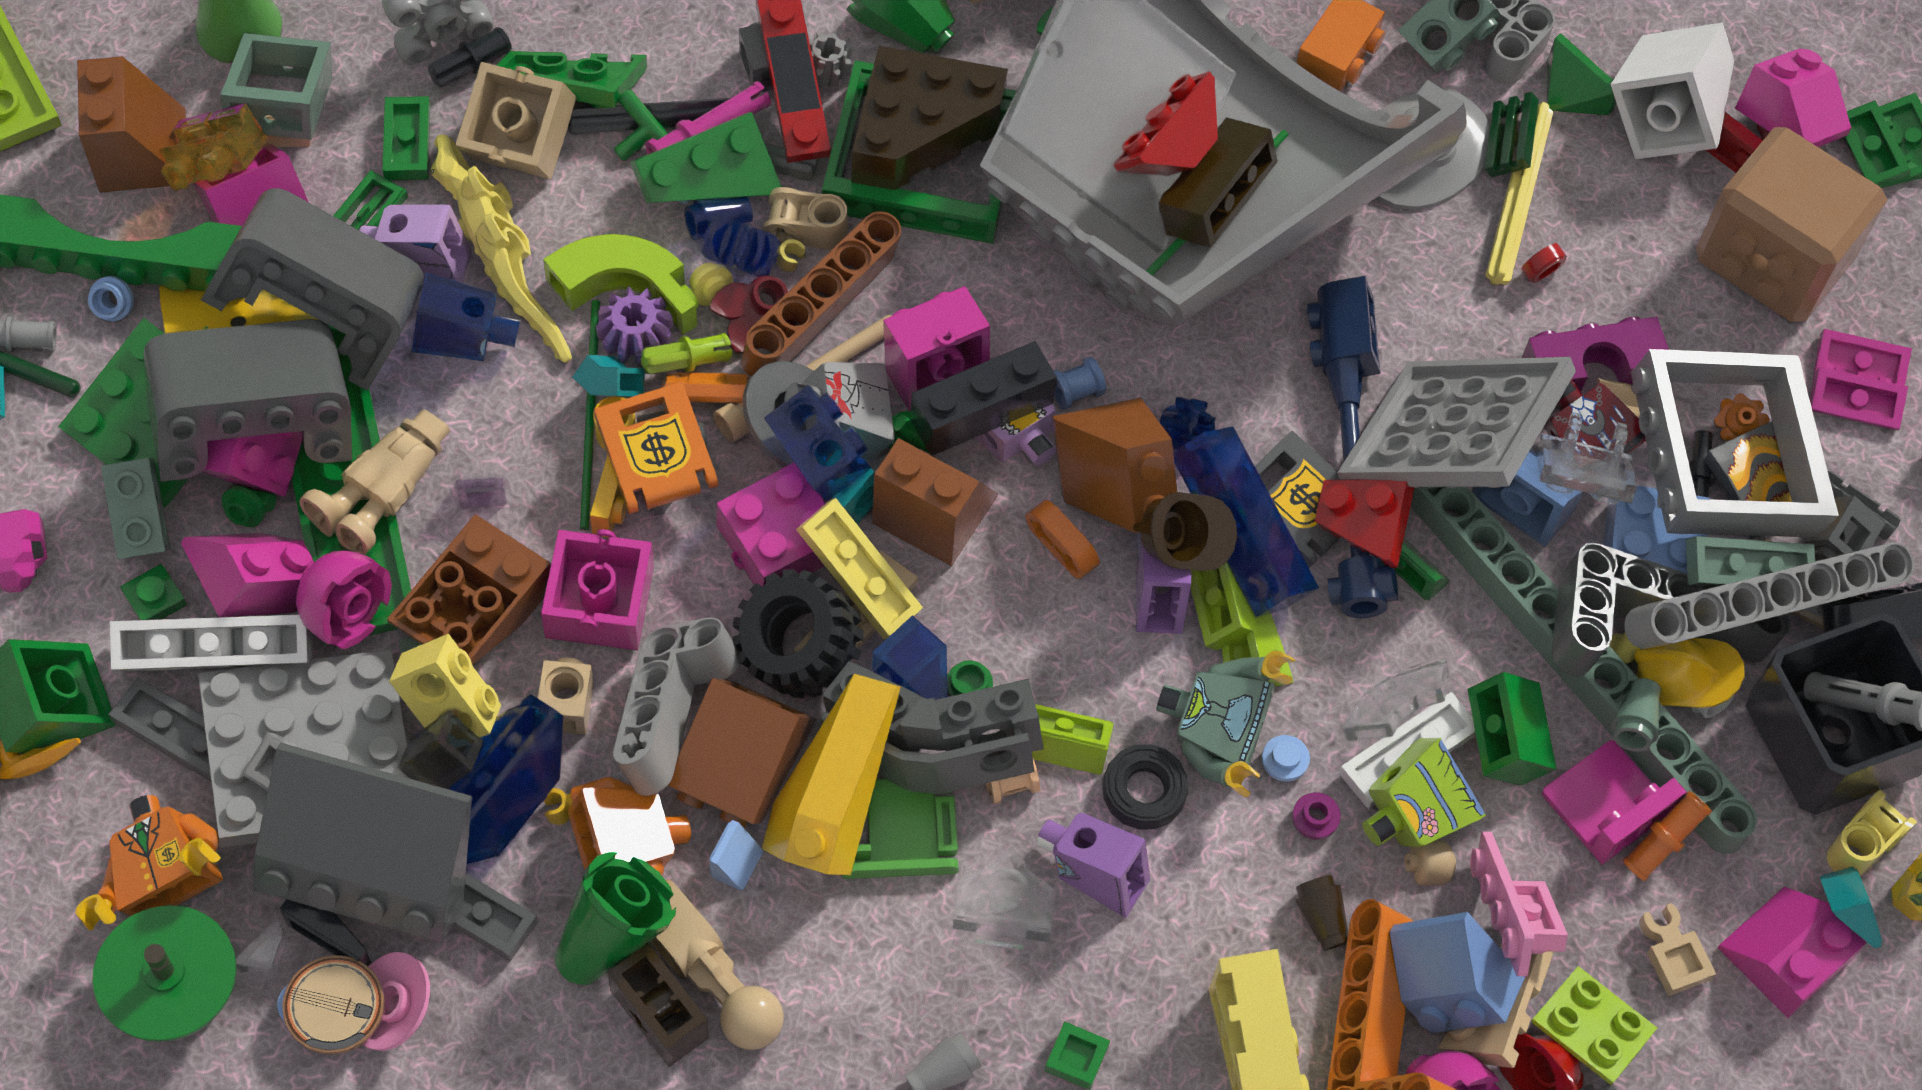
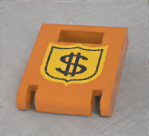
[594,381,718,515]

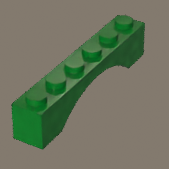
[0,194,242,291]

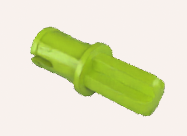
[641,333,732,375]

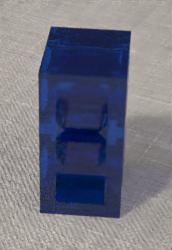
[764,385,871,501]

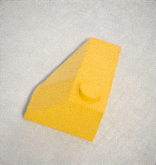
[762,674,901,875]

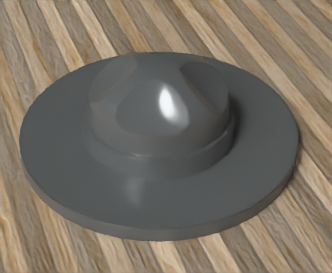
[743,361,836,475]

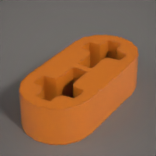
[1025,500,1100,579]

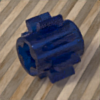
[1160,396,1216,454]

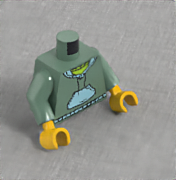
[1156,651,1295,798]

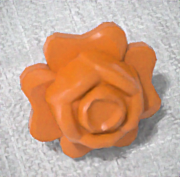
[1713,393,1770,441]

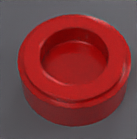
[1521,243,1567,283]

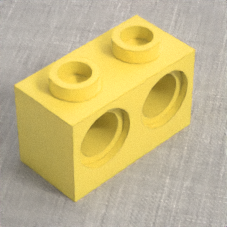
[389,634,501,752]

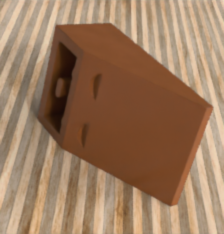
[387,514,551,665]

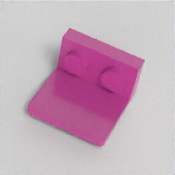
[1542,740,1687,865]

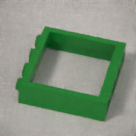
[822,60,1017,244]

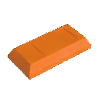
[661,372,750,403]

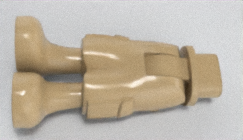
[299,409,450,555]

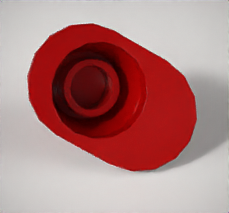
[1499,1033,1584,1090]

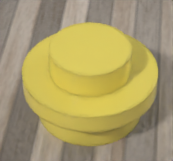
[689,262,733,306]

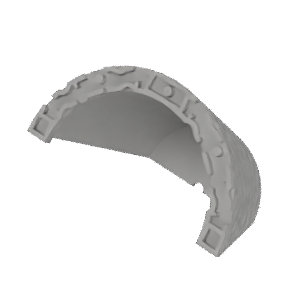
[980,0,1467,326]

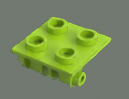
[1531,966,1658,1086]

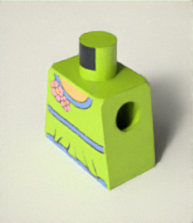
[1362,738,1486,847]

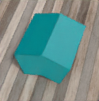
[572,355,645,397]

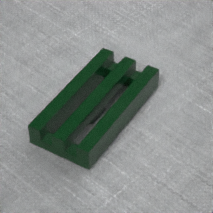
[1485,91,1539,177]

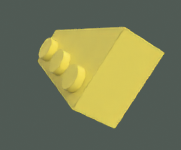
[1209,949,1310,1090]

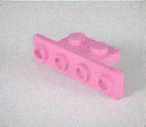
[1470,832,1568,977]

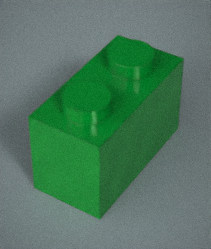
[1467,672,1557,785]

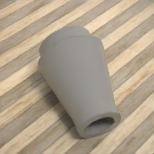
[904,1033,982,1090]

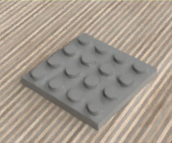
[1337,357,1576,488]
[198,649,413,848]

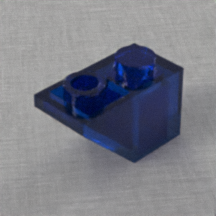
[872,615,948,700]

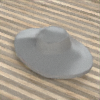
[1375,88,1490,210]

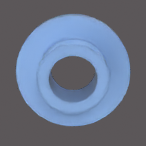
[88,276,134,322]

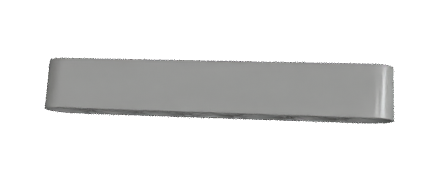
[1624,542,1914,649]

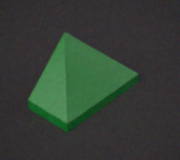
[1547,33,1616,115]

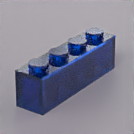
[1173,426,1319,618]

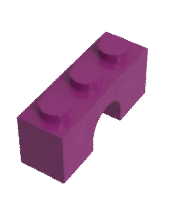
[1522,316,1669,392]

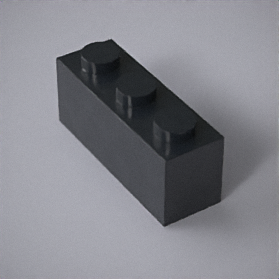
[910,341,1057,456]

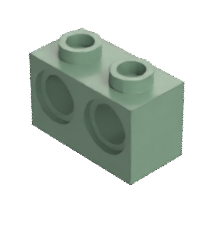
[1398,0,1501,73]
[101,458,171,559]

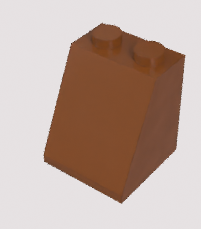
[77,56,189,193]
[1052,397,1177,533]
[872,438,998,567]
[667,678,817,829]

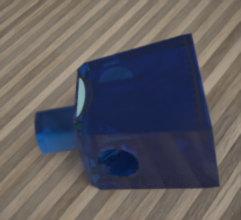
[412,273,520,361]

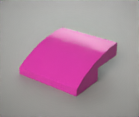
[1810,329,1912,431]

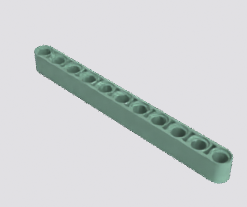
[1411,487,1757,854]

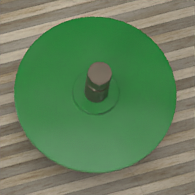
[92,905,236,1042]

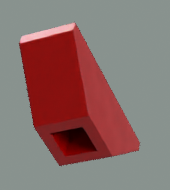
[1113,71,1218,176]

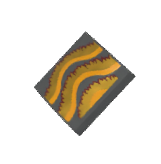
[1704,421,1792,539]

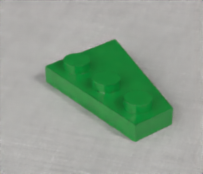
[496,51,647,109]
[630,112,782,203]

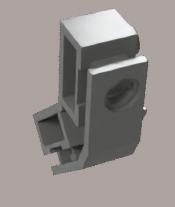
[820,661,1044,794]

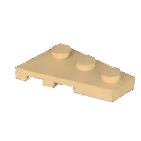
[1438,944,1554,1068]

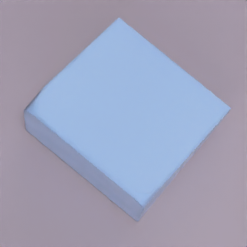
[709,820,763,890]

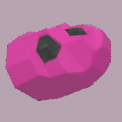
[0,509,47,593]

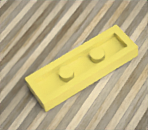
[796,498,923,639]

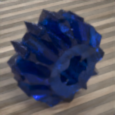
[701,216,780,277]

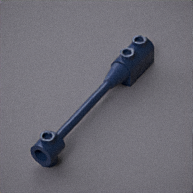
[1307,276,1399,618]

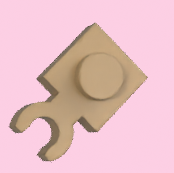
[1639,903,1716,996]

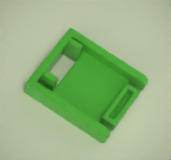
[842,779,959,879]

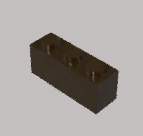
[1158,117,1278,248]

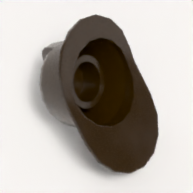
[1132,492,1237,571]

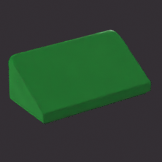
[1394,538,1450,601]

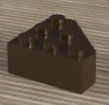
[851,46,1008,190]

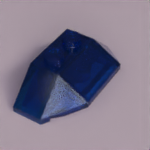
[436,694,563,864]

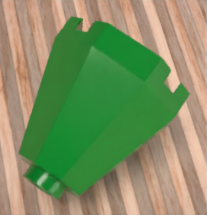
[846,0,956,54]

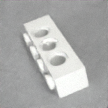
[110,615,313,672]

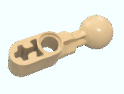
[650,879,784,1050]

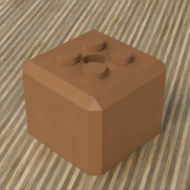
[1696,127,1888,322]

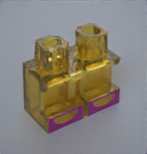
[159,103,268,191]

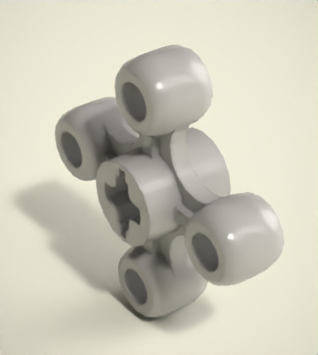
[382,0,494,65]

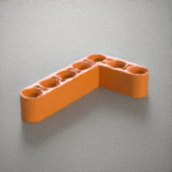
[1327,899,1457,1090]

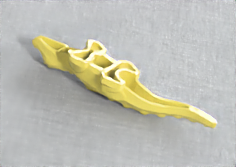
[431,134,572,363]

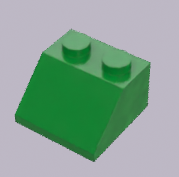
[0,639,116,753]

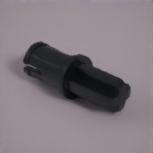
[428,27,512,87]

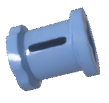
[1054,357,1106,410]

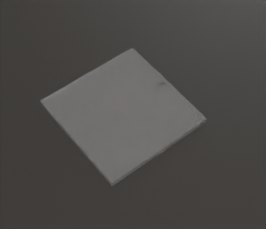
[999,0,1236,253]

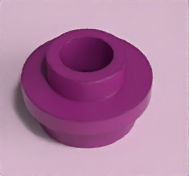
[1292,792,1341,840]

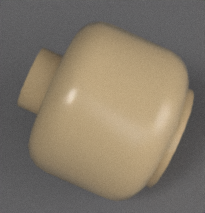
[1404,840,1456,886]

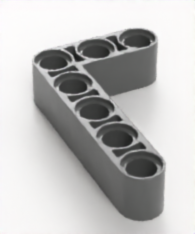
[1552,542,1790,677]

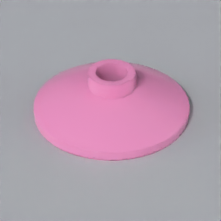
[362,952,430,1051]

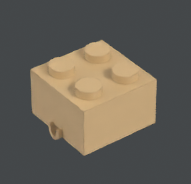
[455,62,577,180]

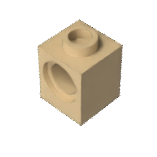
[535,657,594,735]

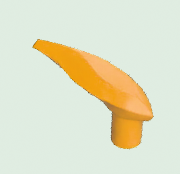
[0,738,81,779]

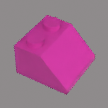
[1735,48,1851,147]
[190,144,309,226]
[181,533,314,617]
[1717,887,1867,1018]

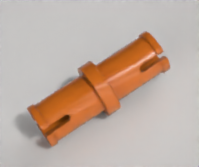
[1623,791,1712,881]

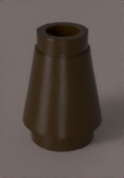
[1295,875,1349,951]

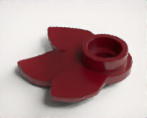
[709,276,796,354]

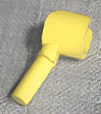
[745,234,805,272]

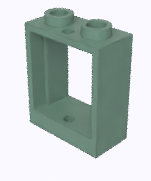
[221,33,333,140]

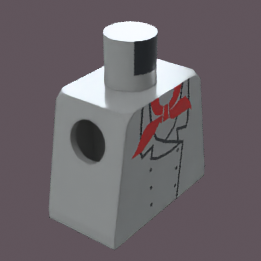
[785,362,895,460]

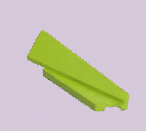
[1190,471,1294,686]

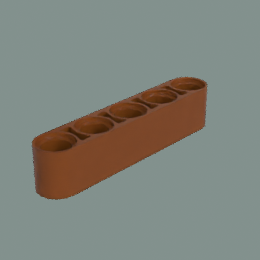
[741,211,901,376]

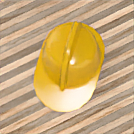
[1634,638,1745,708]

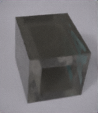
[398,710,484,789]

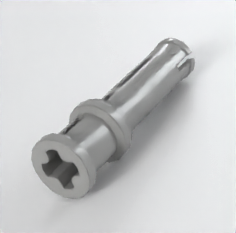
[1804,672,1922,731]

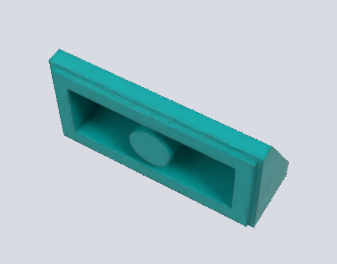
[1820,867,1883,948]

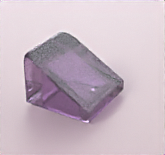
[456,475,507,509]

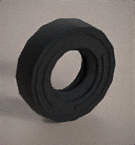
[1102,744,1188,830]

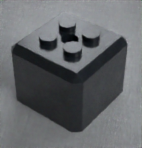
[1745,613,1922,815]

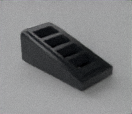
[280,899,372,966]

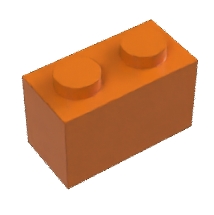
[1296,0,1386,92]

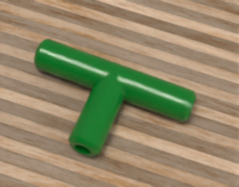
[614,89,668,161]

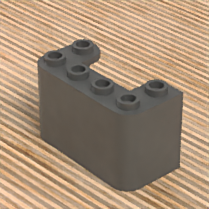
[201,188,424,391]
[143,319,352,481]

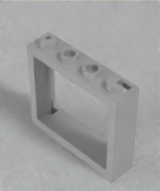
[1631,349,1839,537]

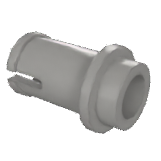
[0,316,57,352]

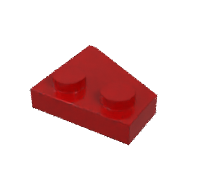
[1315,479,1415,568]

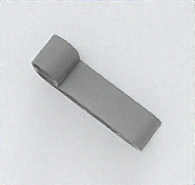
[1458,0,1555,84]
[613,617,741,796]

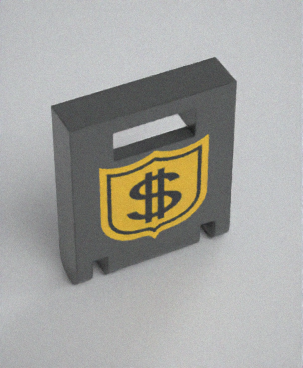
[1229,431,1340,568]

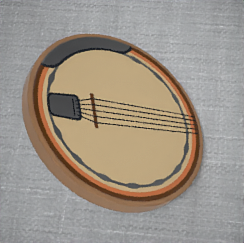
[282,955,385,1055]

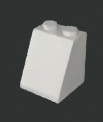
[1611,22,1734,160]

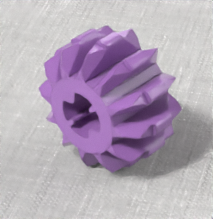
[596,286,673,365]

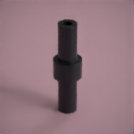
[1689,430,1715,498]

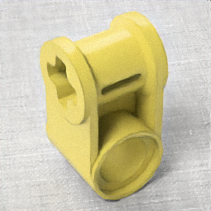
[1827,789,1917,876]

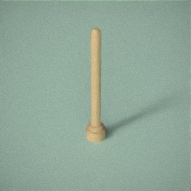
[713,315,892,443]

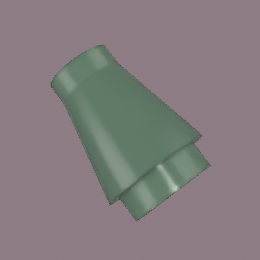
[1611,678,1661,752]

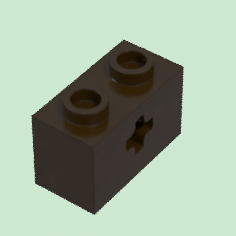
[607,943,709,1067]

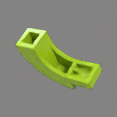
[543,234,699,335]

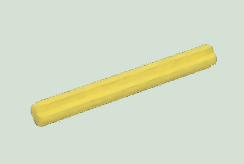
[1485,102,1553,285]

